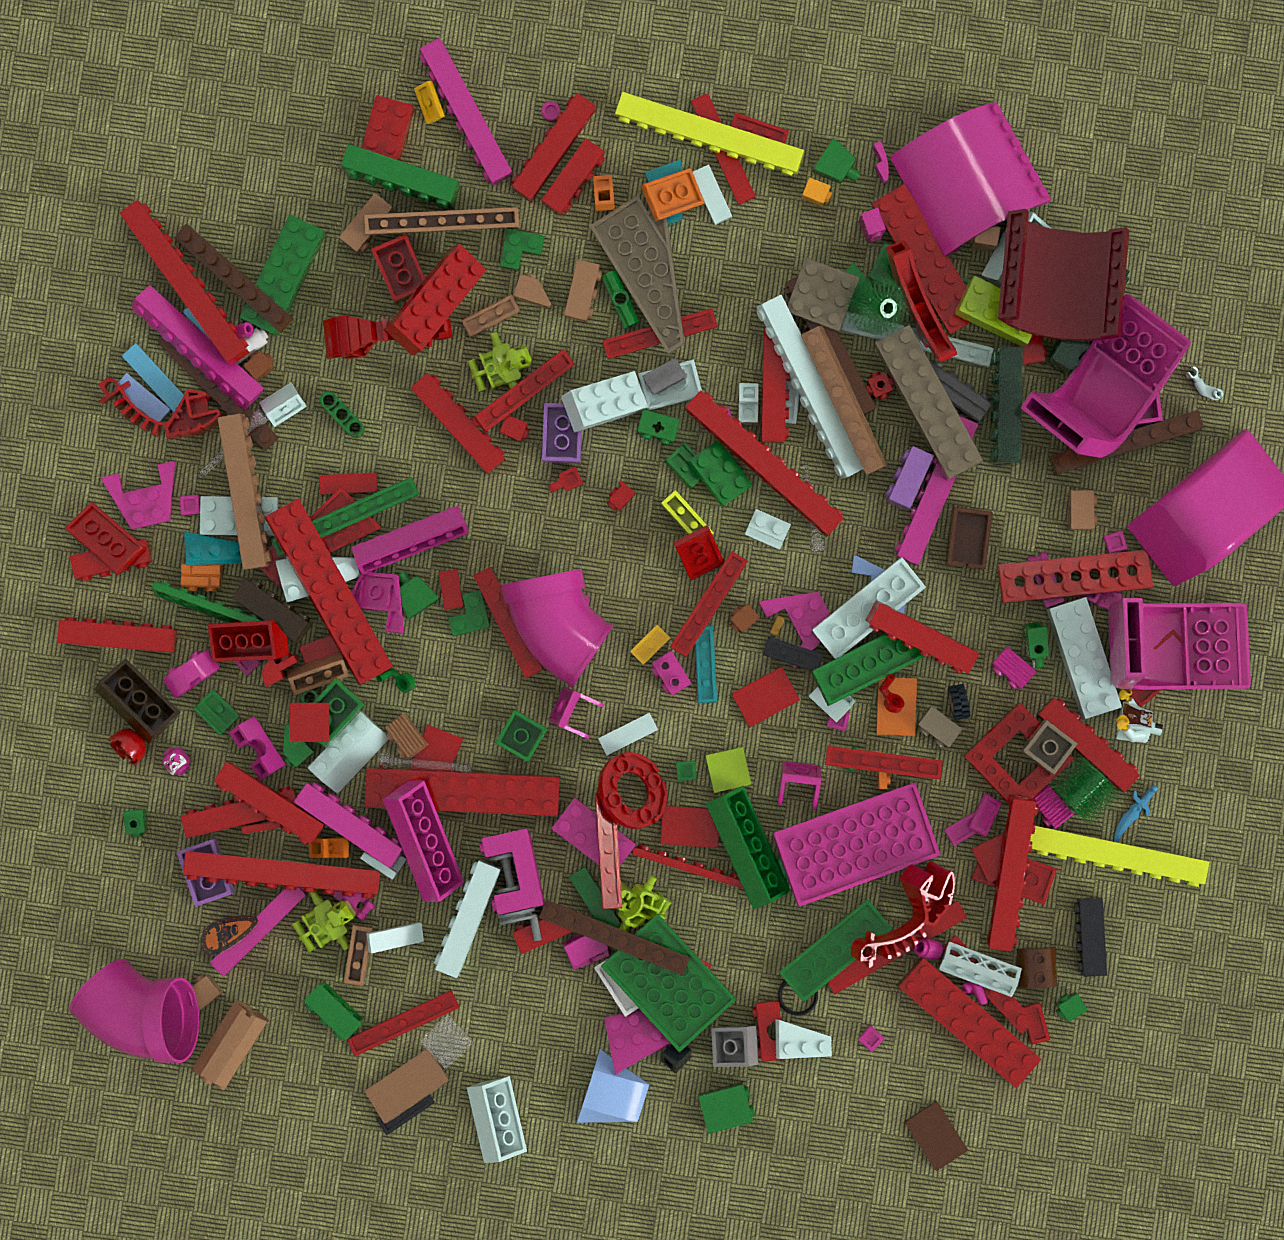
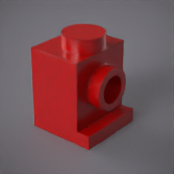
[606,480,635,511]

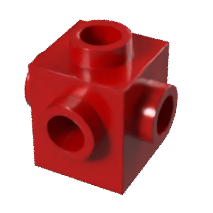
[865,371,894,400]

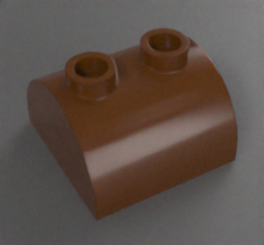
[1017,947,1057,988]

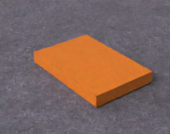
[641,168,705,222]
[876,677,917,736]

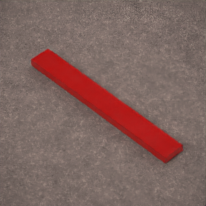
[828,900,967,995]

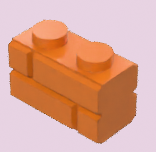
[181,563,223,592]

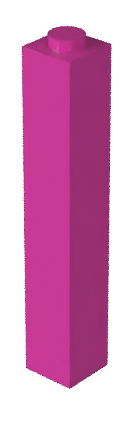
[210,888,308,976]

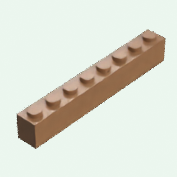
[363,207,519,235]
[801,326,888,475]
[218,414,272,570]

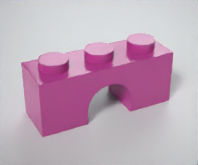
[229,716,286,781]

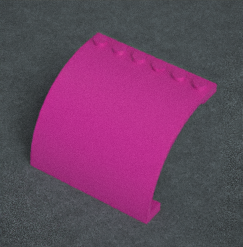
[890,102,1051,256]

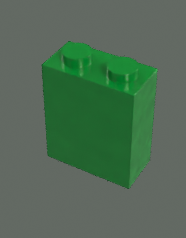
[698,1082,755,1134]

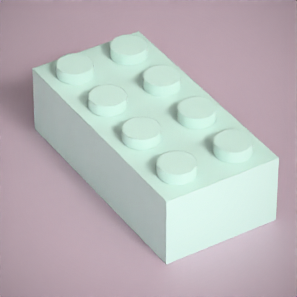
[561,371,648,433]

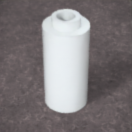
[237,327,268,364]

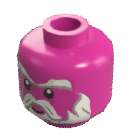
[162,747,191,776]

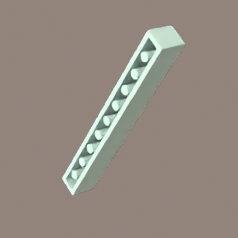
[756,295,863,479]

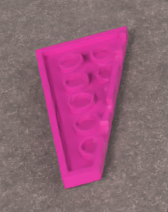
[604,1010,670,1075]

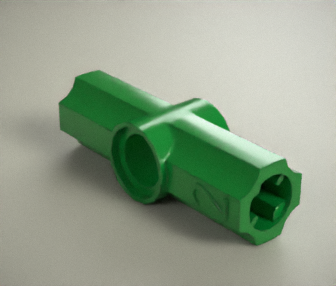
[601,270,640,329]

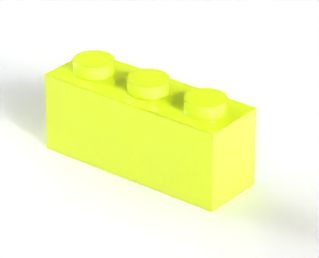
[661,490,714,535]

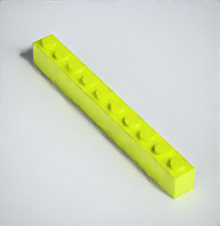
[615,92,804,176]
[1030,826,1209,887]

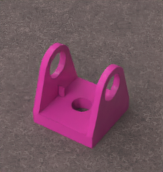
[548,686,604,739]
[778,761,821,810]

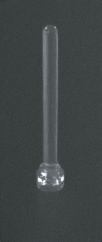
[198,409,269,479]
[800,461,826,552]
[379,752,472,772]

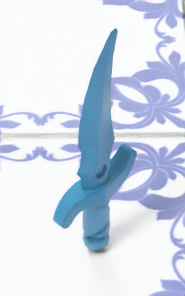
[1114,785,1158,843]

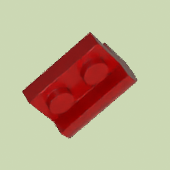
[262,652,300,687]

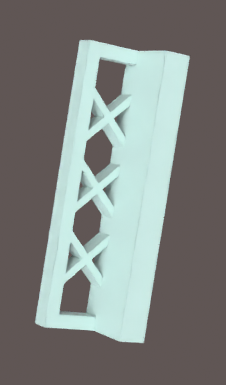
[939,942,1022,997]

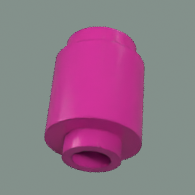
[914,938,943,960]

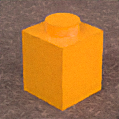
[801,177,832,207]

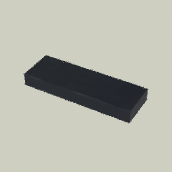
[762,637,823,671]
[376,1095,435,1135]

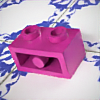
[651,651,692,695]

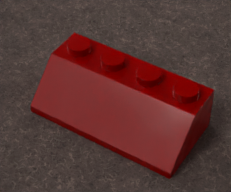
[207,620,289,662]

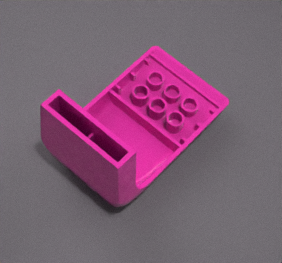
[1021,294,1191,458]
[1127,429,1284,587]
[1108,598,1251,690]

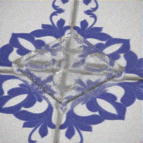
[419,1014,474,1070]

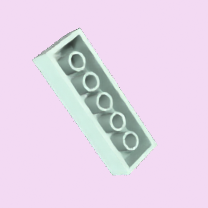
[1047,597,1122,719]
[434,859,502,978]

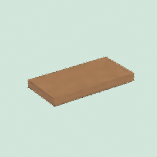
[365,1048,450,1124]

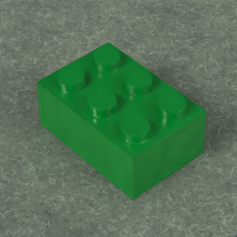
[313,678,366,747]
[303,980,365,1041]

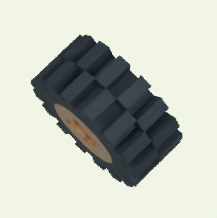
[947,684,970,720]

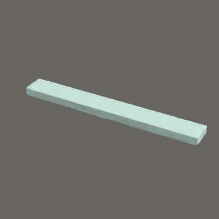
[840,312,994,367]

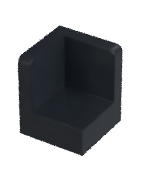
[661,1044,692,1074]

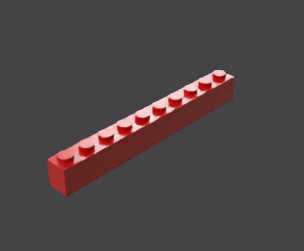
[119,199,250,366]
[684,390,844,537]
[183,851,380,899]

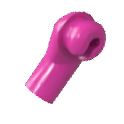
[962,981,988,1005]

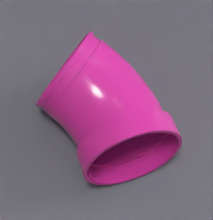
[500,569,614,688]
[69,959,199,1063]

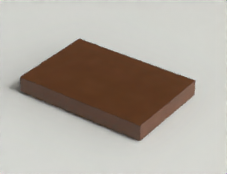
[904,1101,969,1171]

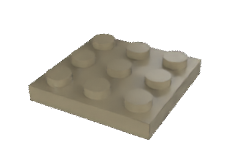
[787,257,860,332]

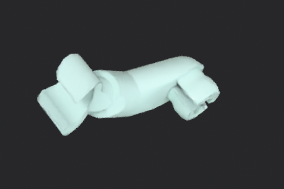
[1186,367,1223,400]

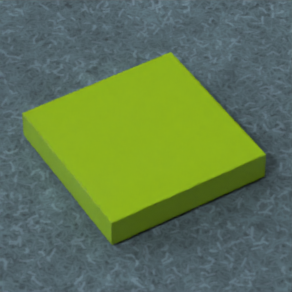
[705,747,752,793]

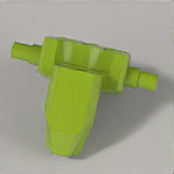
[467,332,532,392]
[618,875,672,931]
[291,890,356,953]

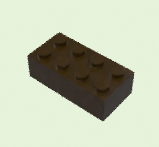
[232,578,312,643]
[94,658,180,744]

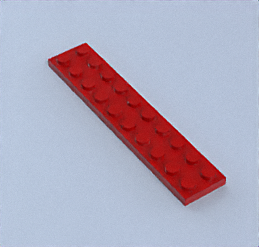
[264,498,393,686]

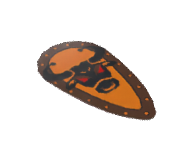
[200,915,258,956]

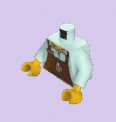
[1116,689,1163,743]

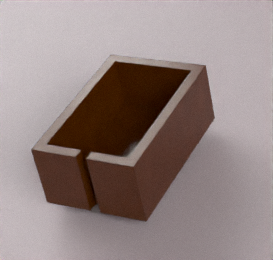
[945,507,993,570]

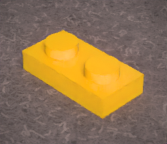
[414,81,445,124]
[630,625,670,665]

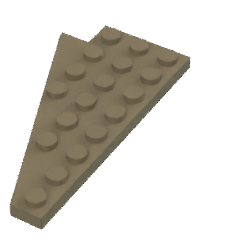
[590,195,685,355]

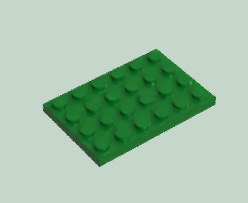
[601,913,737,1052]

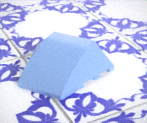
[577,1049,649,1123]

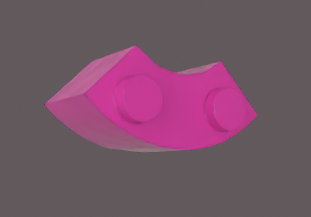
[163,649,220,699]

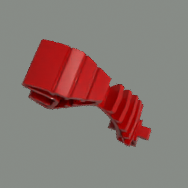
[323,315,452,359]
[98,378,225,440]
[851,861,955,968]

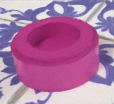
[541,101,561,122]

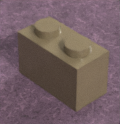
[916,706,963,748]

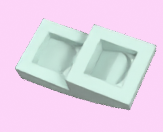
[739,383,758,425]

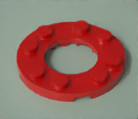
[598,752,667,829]

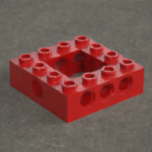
[962,703,1074,805]

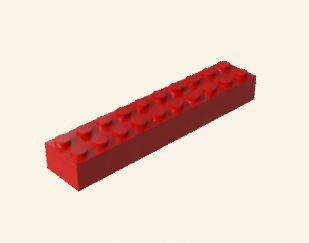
[365,767,560,816]

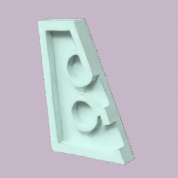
[775,1019,832,1059]

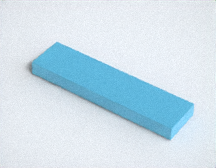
[122,343,184,412]

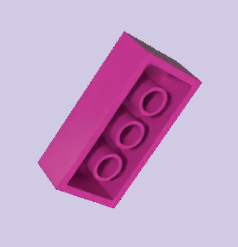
[551,797,636,865]

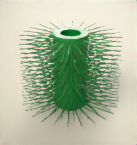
[843,275,912,336]
[1050,756,1121,825]

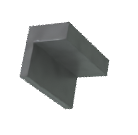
[642,358,687,396]

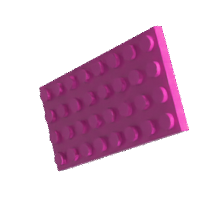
[772,782,941,907]

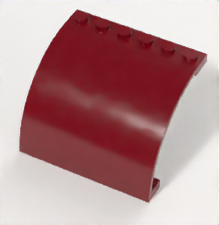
[998,209,1130,341]

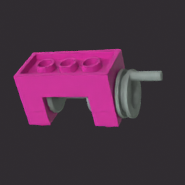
[479,829,545,941]

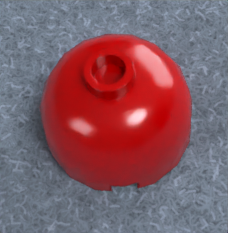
[108,728,146,766]

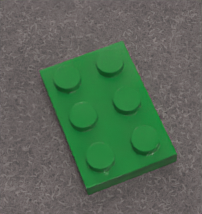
[688,440,753,508]

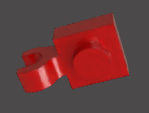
[548,467,584,493]

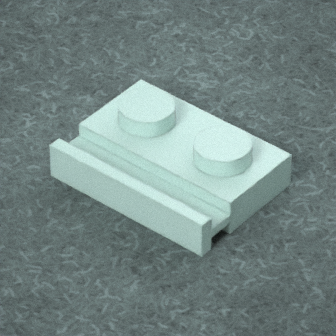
[745,509,791,550]

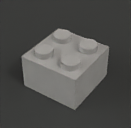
[711,1026,758,1067]

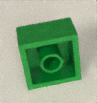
[495,710,548,762]

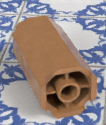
[192,1000,269,1090]

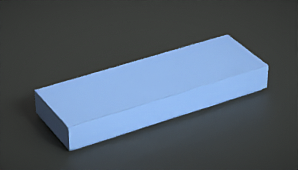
[114,373,171,422]

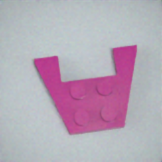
[101,461,176,530]
[352,572,404,634]
[759,592,830,668]

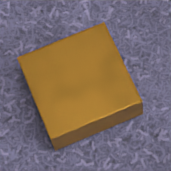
[770,615,784,636]

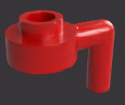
[879,674,905,713]

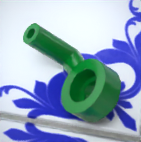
[376,668,415,693]

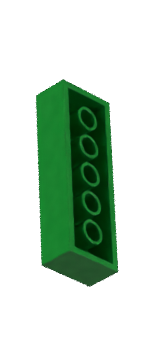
[341,144,461,210]
[239,214,327,337]
[706,786,791,910]

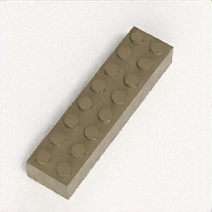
[874,325,983,481]

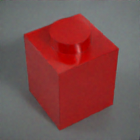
[499,415,530,442]

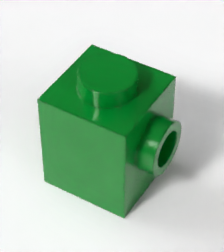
[123,809,148,838]
[1056,992,1088,1022]

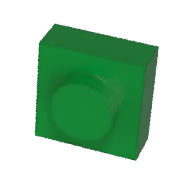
[676,760,697,781]

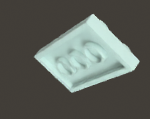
[200,496,278,536]

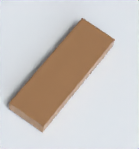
[461,294,521,338]

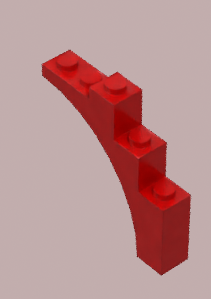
[886,240,957,362]

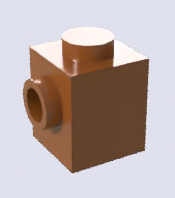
[243,351,276,382]
[730,603,760,633]

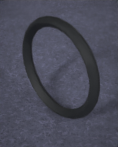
[778,980,819,1016]

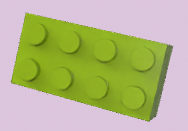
[954,276,1032,347]

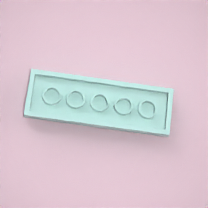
[812,557,926,659]

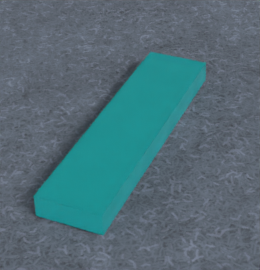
[695,626,717,703]

